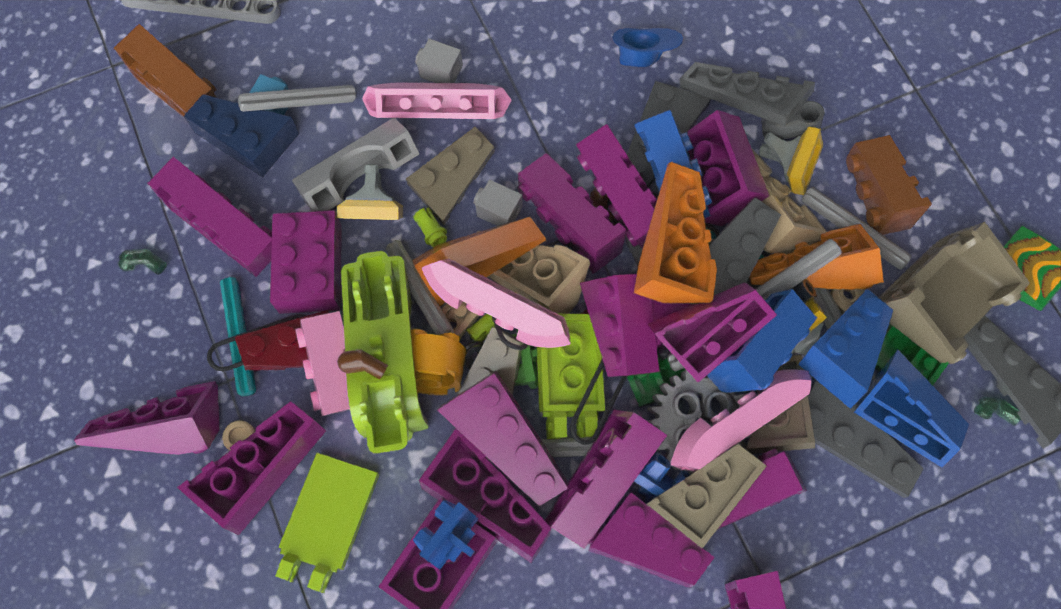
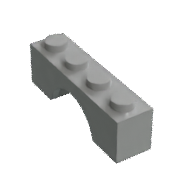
[292,118,419,212]

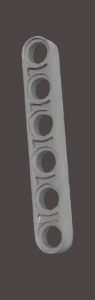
[120,0,281,24]

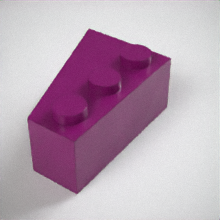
[580,274,659,377]
[647,282,777,382]
[717,449,807,530]
[588,493,715,588]

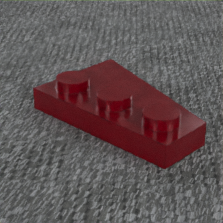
[235,310,329,370]

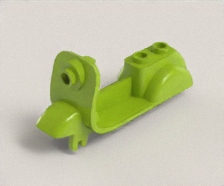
[341,251,429,454]

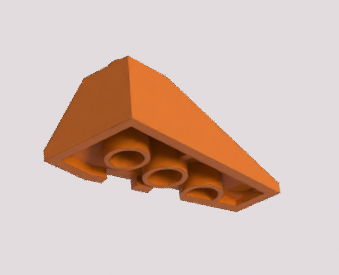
[634,162,717,303]
[412,217,546,306]
[748,224,884,290]

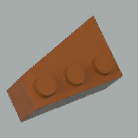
[114,24,217,116]
[846,135,932,235]

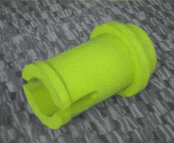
[413,208,447,247]
[466,313,502,342]

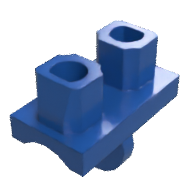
[634,452,691,507]
[413,500,479,570]

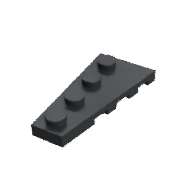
[680,62,815,126]
[627,81,711,188]
[690,198,781,305]
[963,315,1061,449]
[808,380,924,498]

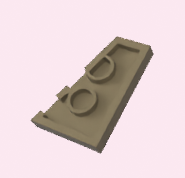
[406,127,495,225]
[457,326,523,395]
[746,355,815,454]
[647,444,767,548]

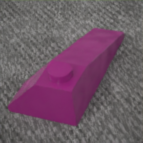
[74,381,219,455]

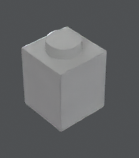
[415,39,463,83]
[473,179,523,226]

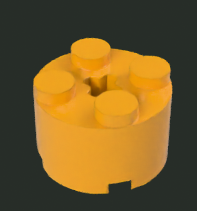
[411,329,466,395]

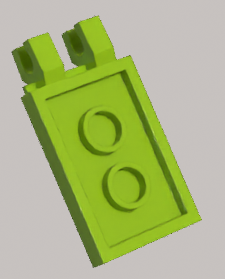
[537,313,605,439]
[275,453,379,593]

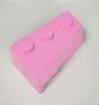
[295,311,350,417]

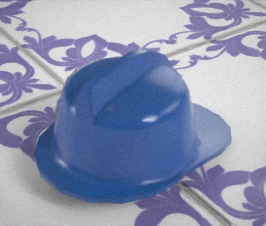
[612,28,683,67]

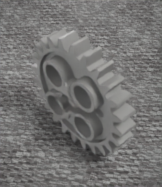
[648,371,751,474]

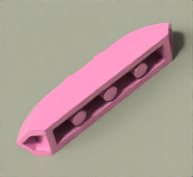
[362,83,511,119]
[422,259,571,348]
[671,369,811,472]

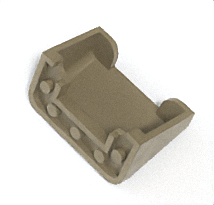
[878,222,1030,364]

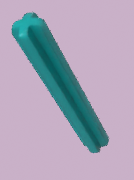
[220,277,256,397]

